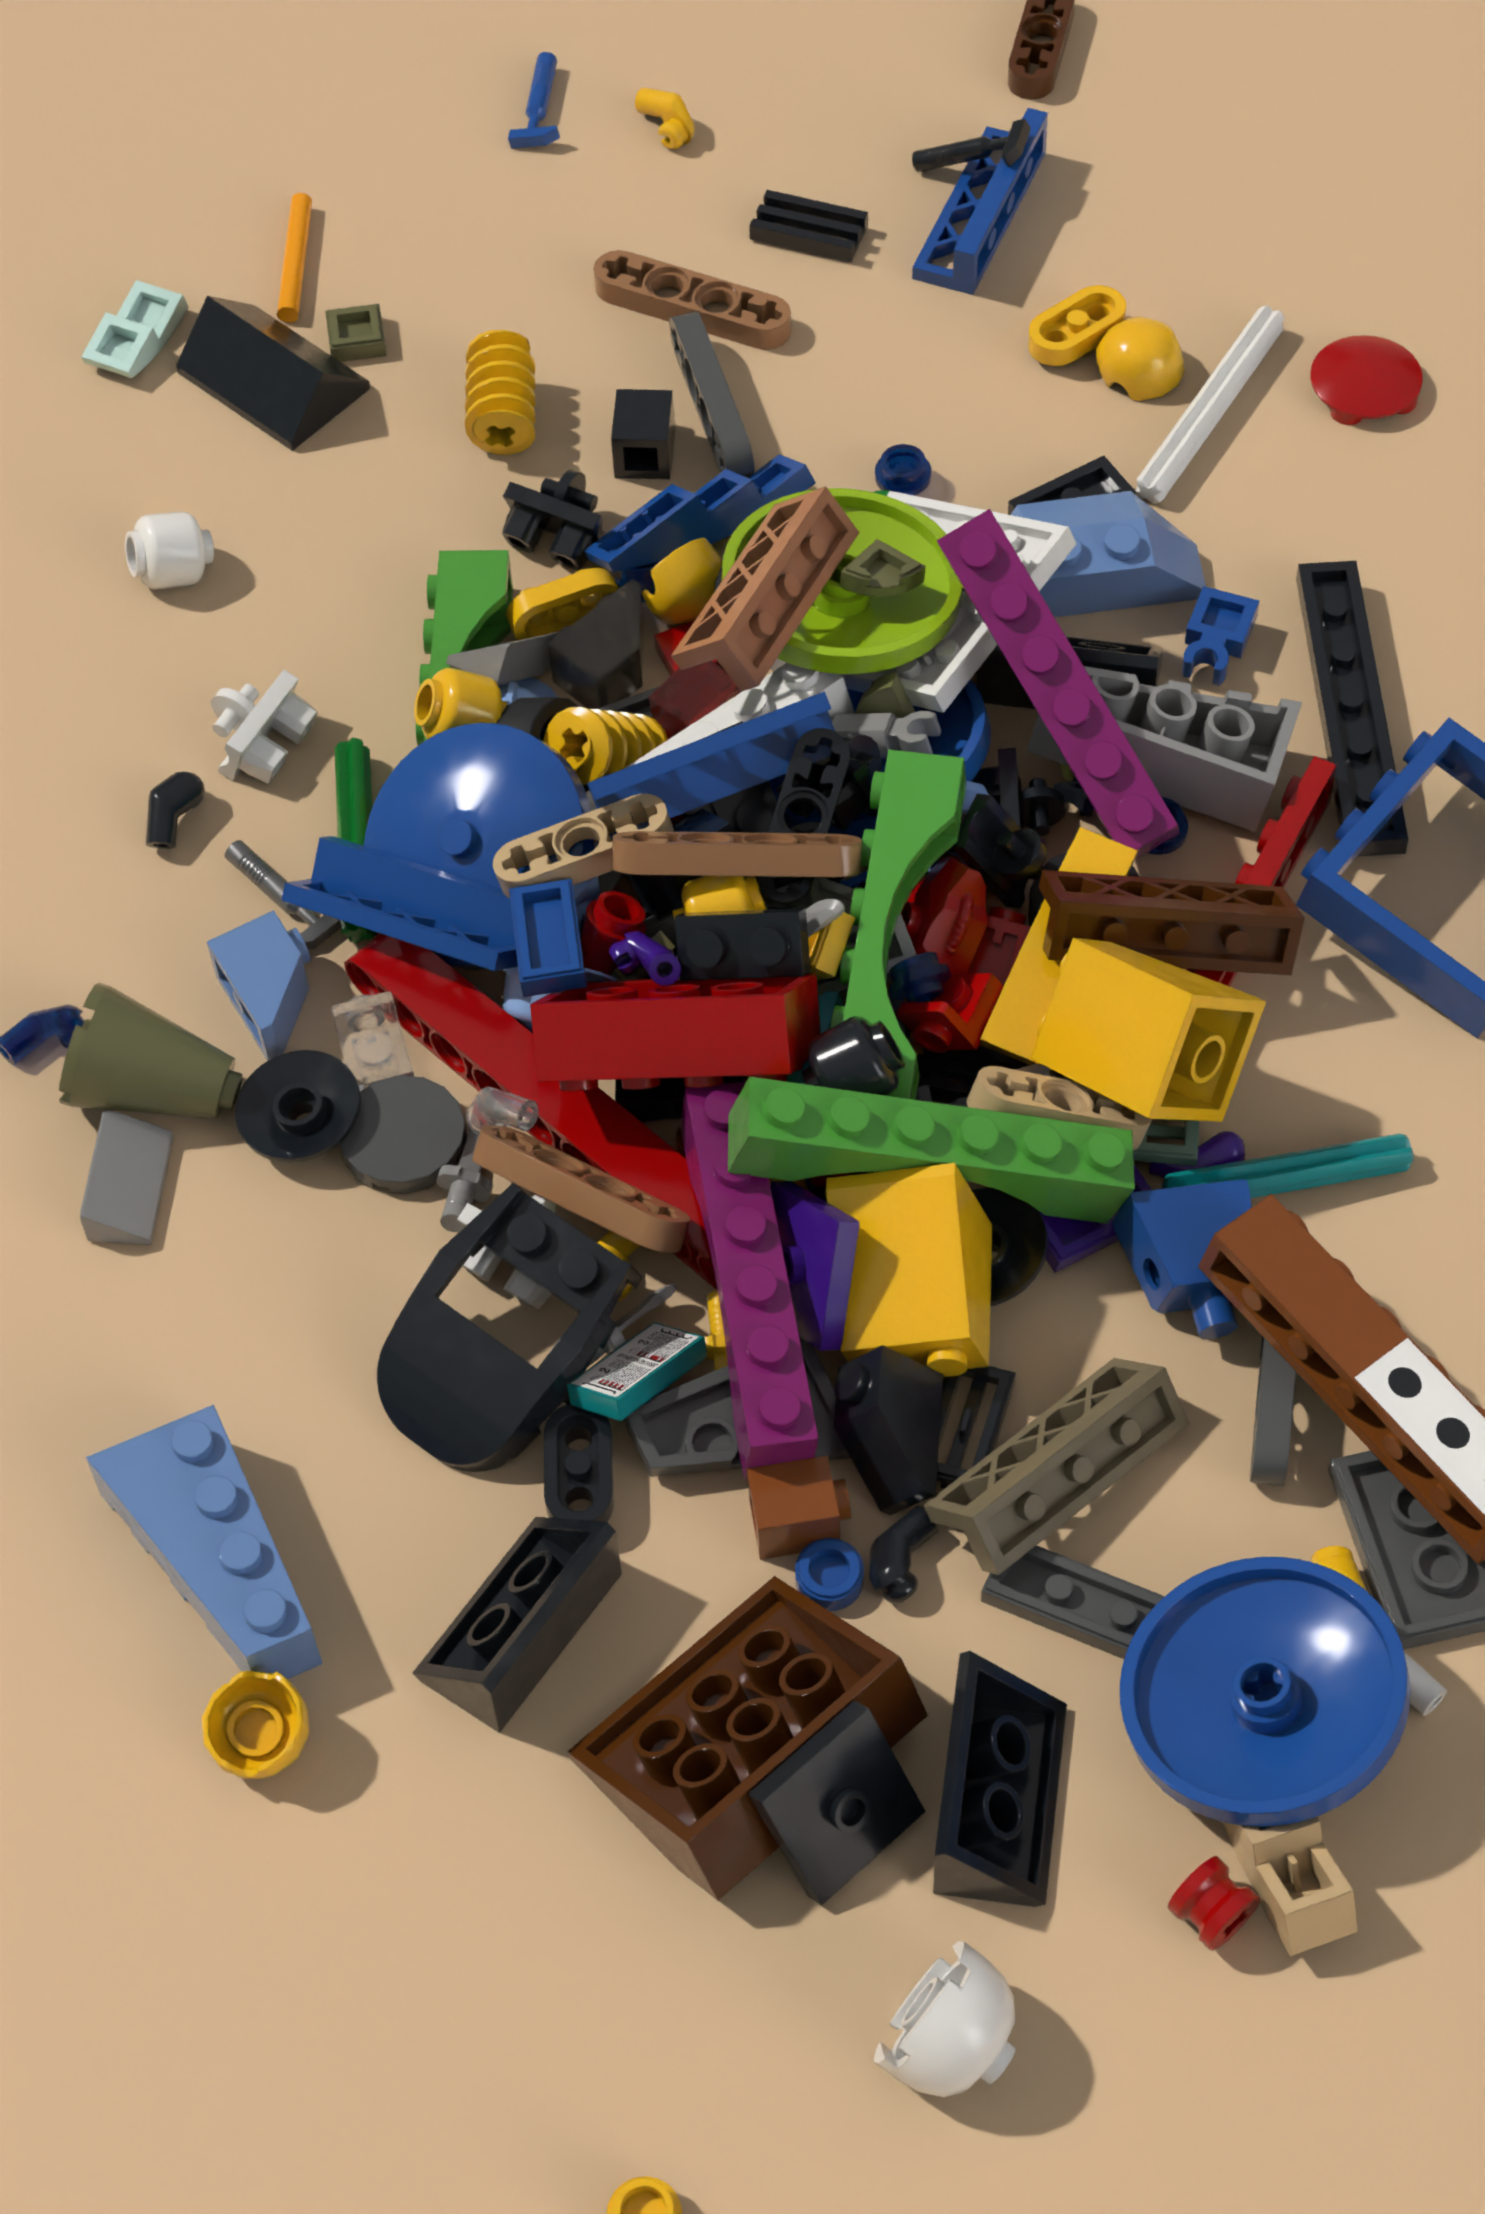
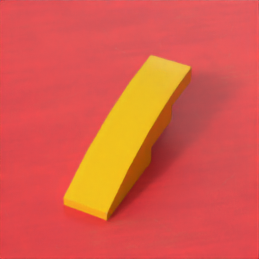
[980,827,1138,1065]

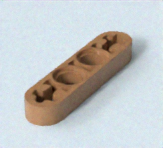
[593,250,791,350]
[612,831,862,877]
[472,1125,690,1253]

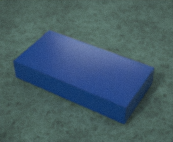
[509,879,587,997]

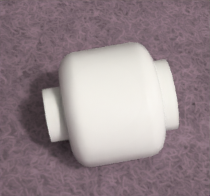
[125,511,214,590]

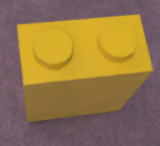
[1031,938,1266,1122]
[826,1163,992,1377]

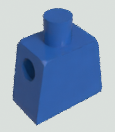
[1112,1179,1252,1339]

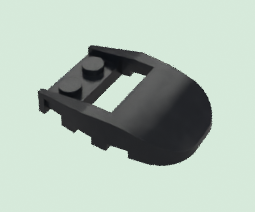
[377,1183,643,1472]

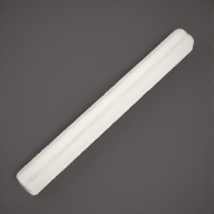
[1136,306,1285,504]

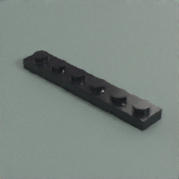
[1296,561,1408,857]

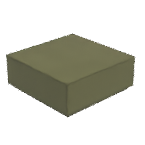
[325,304,387,362]

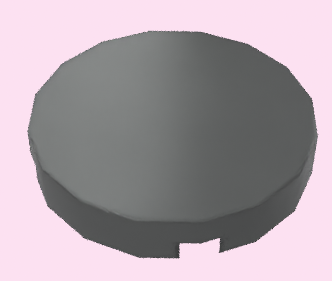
[340,1075,467,1194]

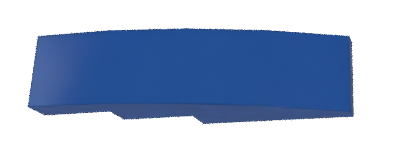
[584,454,816,572]

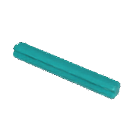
[1162,1133,1414,1198]

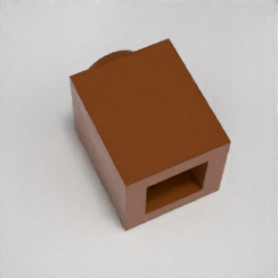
[747,1455,851,1560]

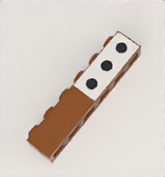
[1198,1194,1485,1565]

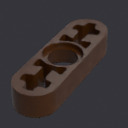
[1008,0,1075,100]

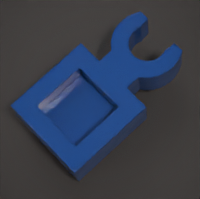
[1182,586,1260,686]

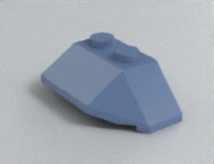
[1010,491,1206,617]

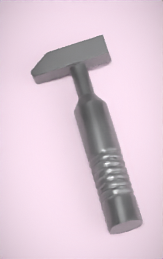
[225,840,341,950]

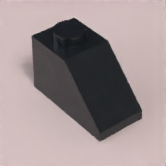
[833,1345,943,1516]

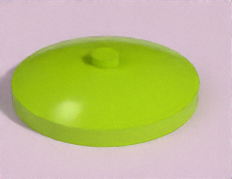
[721,488,962,674]

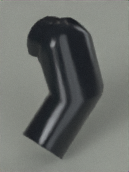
[869,1506,938,1604]

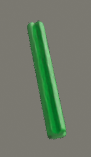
[334,738,377,943]

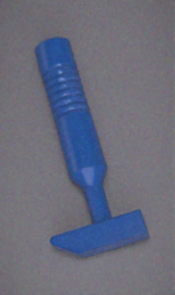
[508,52,560,149]

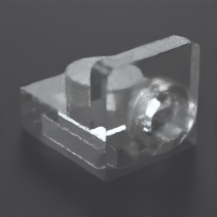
[331,992,414,1091]

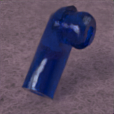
[0,1004,85,1065]

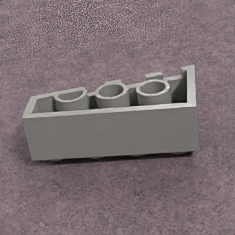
[1027,666,1302,832]

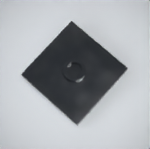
[748,1701,926,1905]

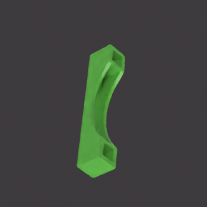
[416,550,513,746]
[830,749,967,1100]
[728,1077,1135,1224]

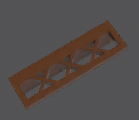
[1039,870,1305,976]

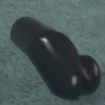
[146,771,205,849]

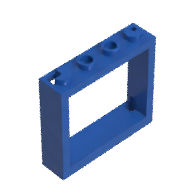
[1296,717,1485,1039]

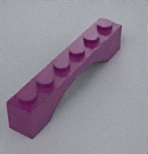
[937,509,1180,859]
[680,1081,819,1481]

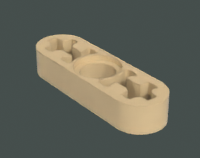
[493,794,674,898]
[966,1066,1152,1150]

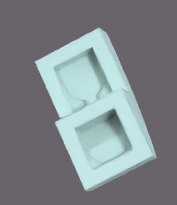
[81,280,189,378]

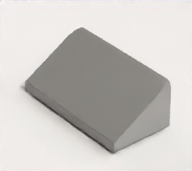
[446,632,560,686]
[80,1110,174,1245]

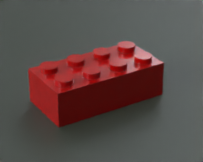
[530,973,821,1091]

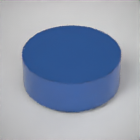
[795,1538,864,1611]

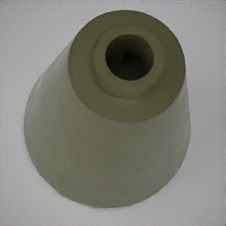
[59,983,243,1118]

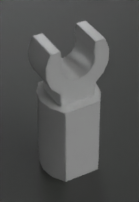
[832,711,941,759]

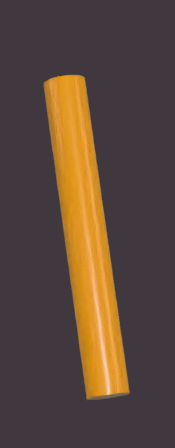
[277,193,312,323]

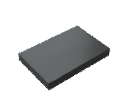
[1328,1451,1485,1650]

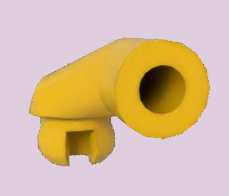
[635,87,695,149]

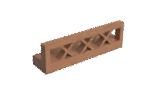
[671,486,860,691]

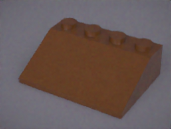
[567,1576,928,1901]

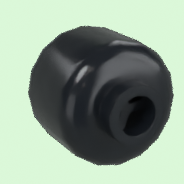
[802,1016,905,1096]

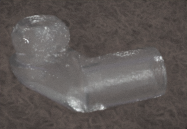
[466,1086,539,1136]

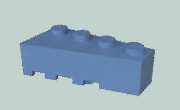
[86,1405,323,1679]

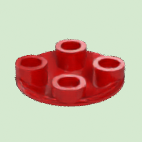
[1310,335,1423,425]

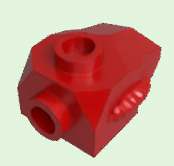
[901,852,988,980]

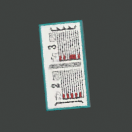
[567,1322,708,1421]

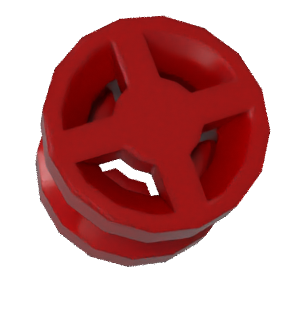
[1168,1856,1261,1951]

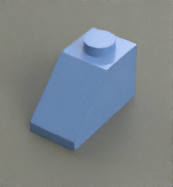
[207,910,311,1061]

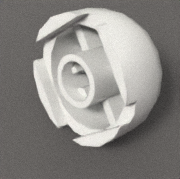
[873,1941,1016,2097]

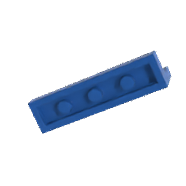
[912,108,1048,295]
[587,691,835,841]
[281,836,518,971]

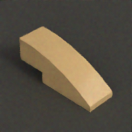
[1222,1817,1358,1956]

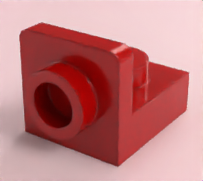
[967,907,1031,986]
[896,973,1004,1053]

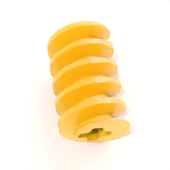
[465,330,536,455]
[543,707,668,785]

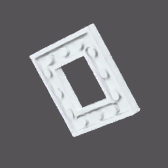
[770,491,1077,713]

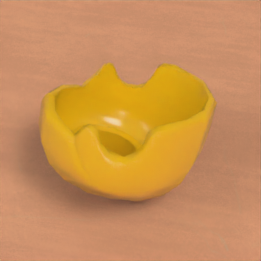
[1096,316,1185,401]
[642,538,723,625]
[201,1671,309,1779]

